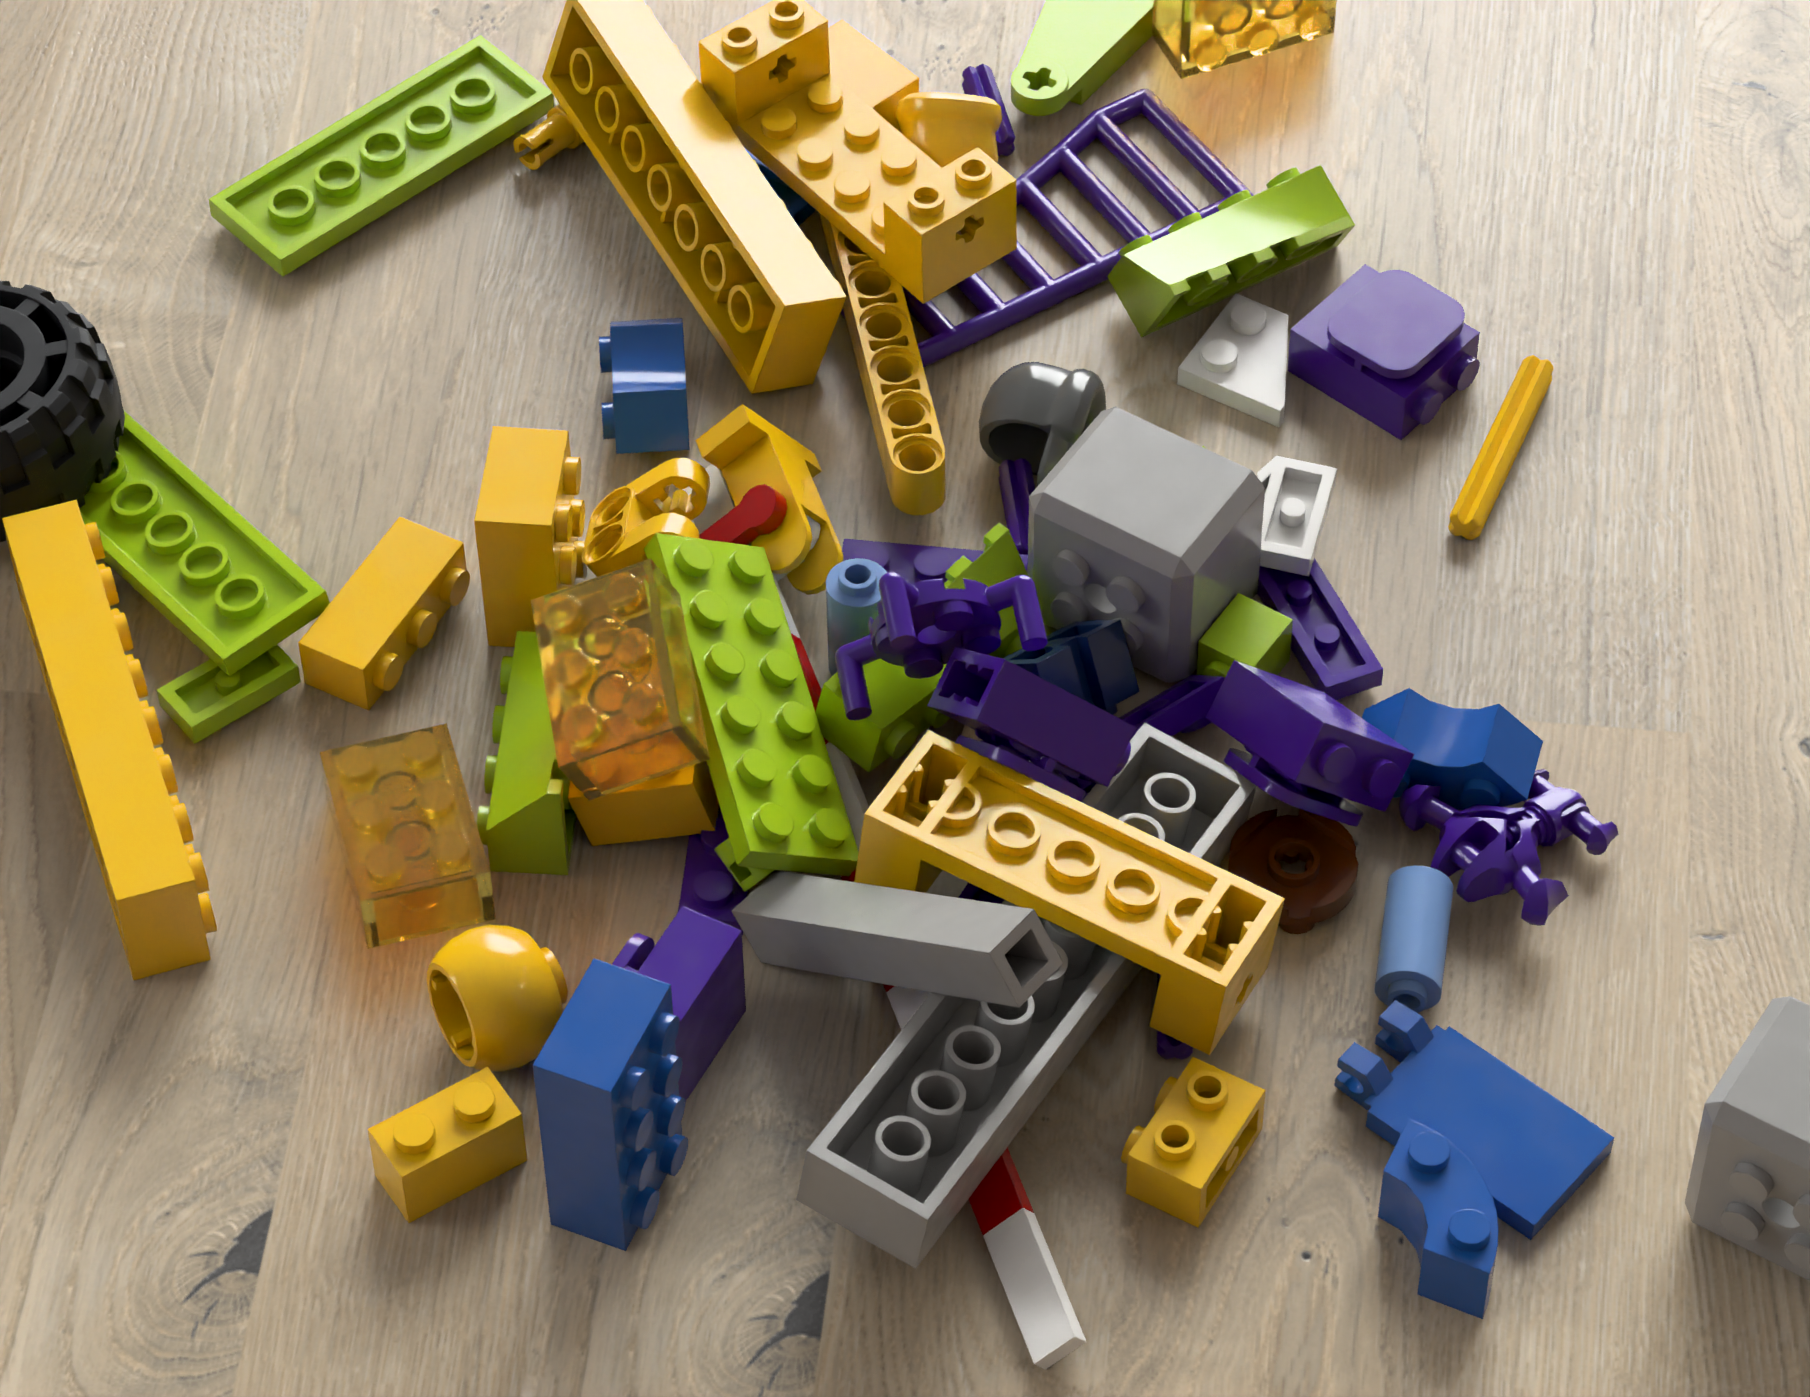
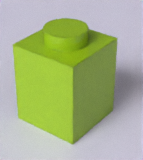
[1197,593,1293,679]

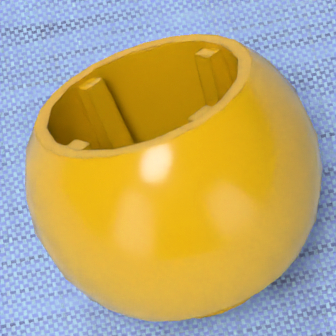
[427,925,568,1072]

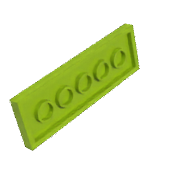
[208,35,555,277]
[80,411,330,676]
[644,533,859,876]

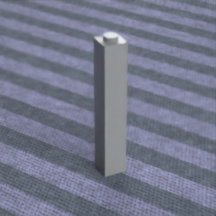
[732,870,1063,1008]

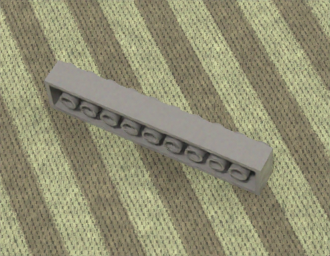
[796,722,1257,1269]

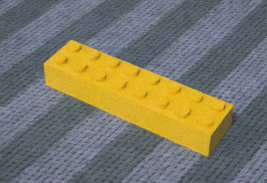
[542,0,847,394]
[2,500,217,981]

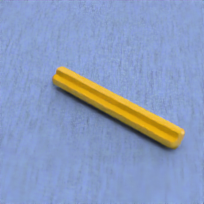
[1448,355,1554,540]

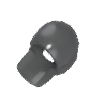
[979,362,1106,486]

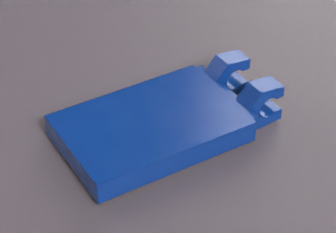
[1334,1000,1615,1240]

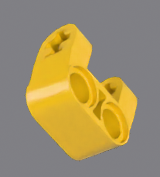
[582,458,710,606]

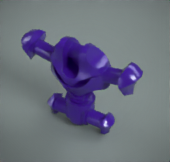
[1399,769,1618,926]

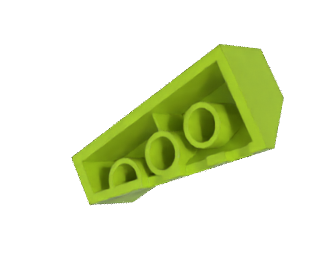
[1107,165,1355,338]
[816,522,1043,772]
[476,631,594,875]

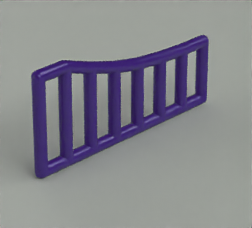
[840,89,1254,367]

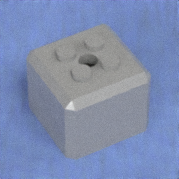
[1028,407,1265,683]
[1685,996,1810,1281]

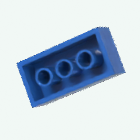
[533,958,688,1251]

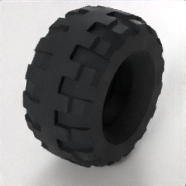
[0,281,125,542]

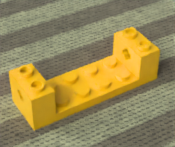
[698,0,1017,304]
[854,730,1285,1055]

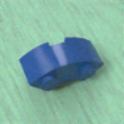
[599,318,690,454]
[1362,688,1543,810]
[1378,1118,1499,1319]

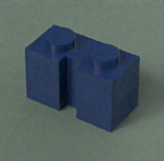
[1002,619,1140,715]

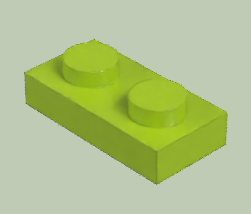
[157,644,301,744]

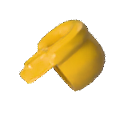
[896,92,1002,168]

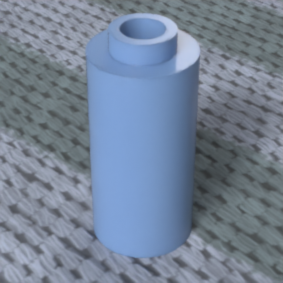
[826,558,887,676]
[1374,865,1453,1013]

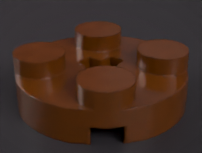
[1228,809,1359,934]

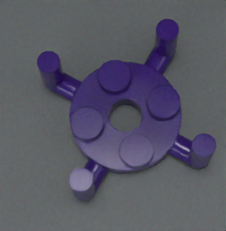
[835,572,1048,721]

